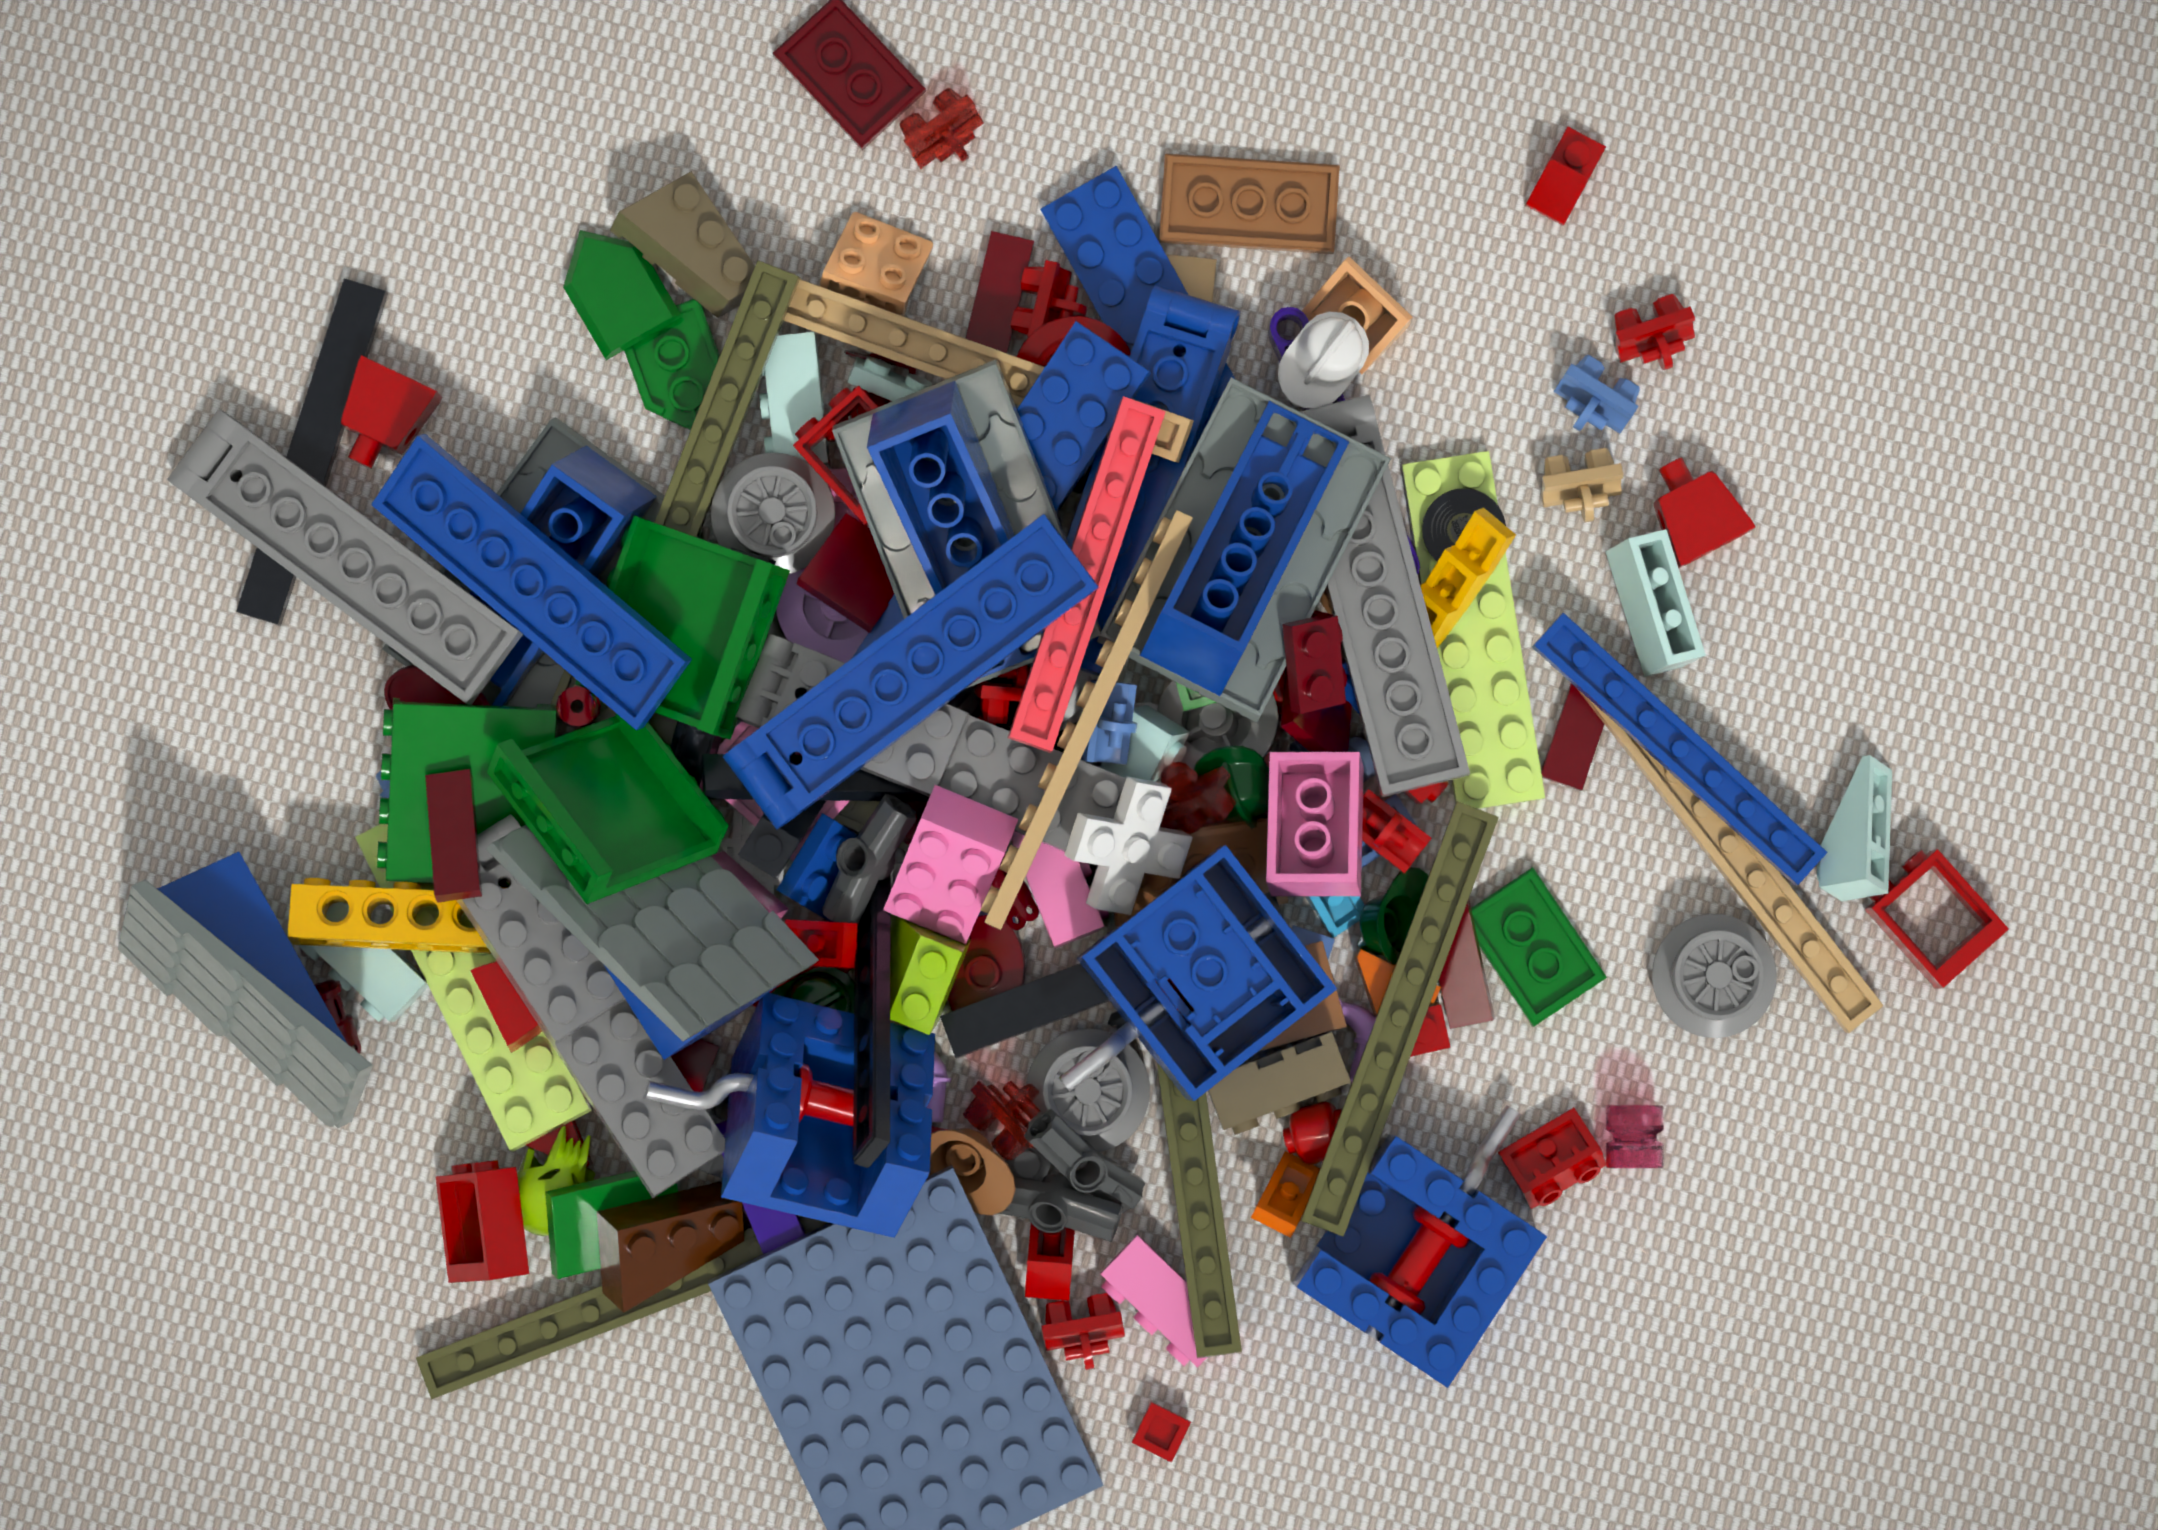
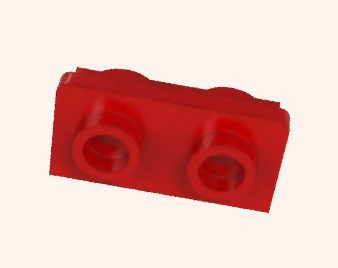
[1498,1107,1606,1209]

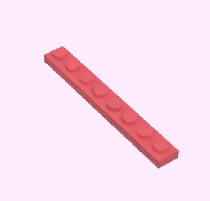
[1007,396,1166,753]

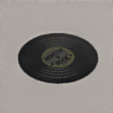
[1422,488,1506,561]

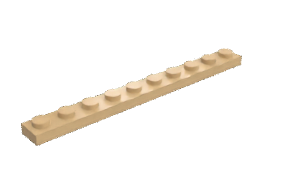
[784,279,1194,463]
[980,510,1193,930]
[1577,689,1884,1033]

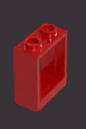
[793,386,878,527]
[1864,849,2009,989]
[435,1160,529,1283]

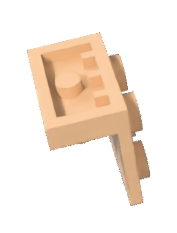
[820,212,933,316]

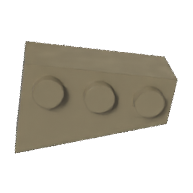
[610,171,755,318]
[1208,1032,1351,1135]

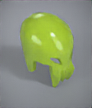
[517,1126,595,1236]

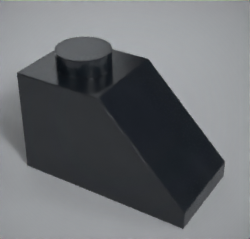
[738,800,826,879]

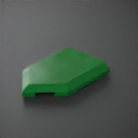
[563,230,682,361]
[624,299,720,430]

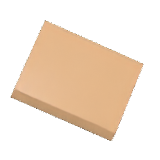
[1302,257,1413,374]

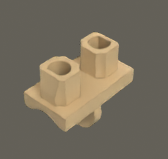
[1541,448,1623,523]

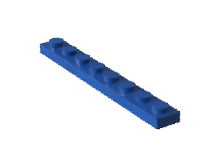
[1532,613,1828,886]

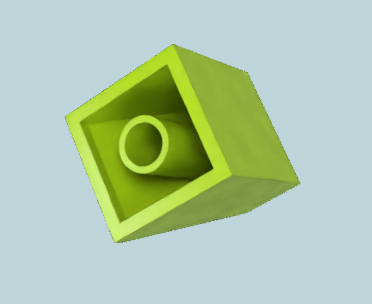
[890,914,971,1035]

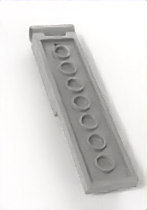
[1301,395,1470,797]
[167,408,523,705]
[736,634,1126,852]
[457,814,725,1198]

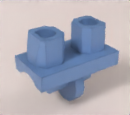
[1553,355,1640,434]
[1081,680,1137,765]

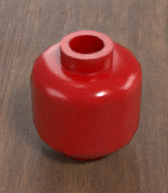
[1283,1101,1342,1165]

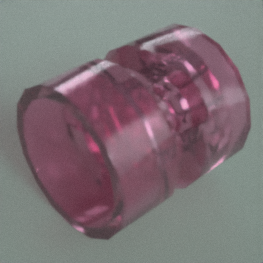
[1605,1105,1664,1168]

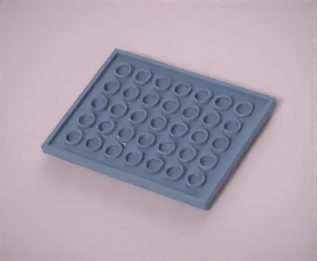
[708,1165,1104,1530]

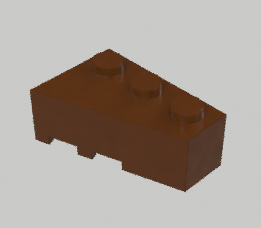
[597,1181,744,1313]

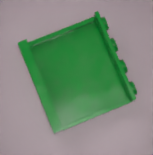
[575,515,790,740]
[377,698,556,886]
[487,714,729,904]

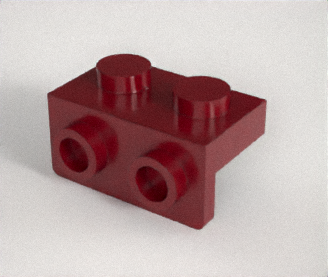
[1282,610,1347,714]

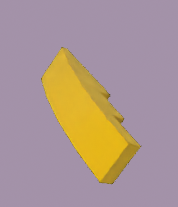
[1420,508,1516,648]

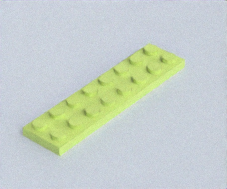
[1401,451,1545,809]
[355,824,592,1152]

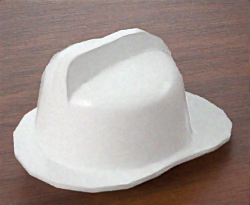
[1278,311,1369,409]

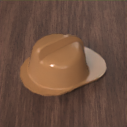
[928,1128,1016,1215]

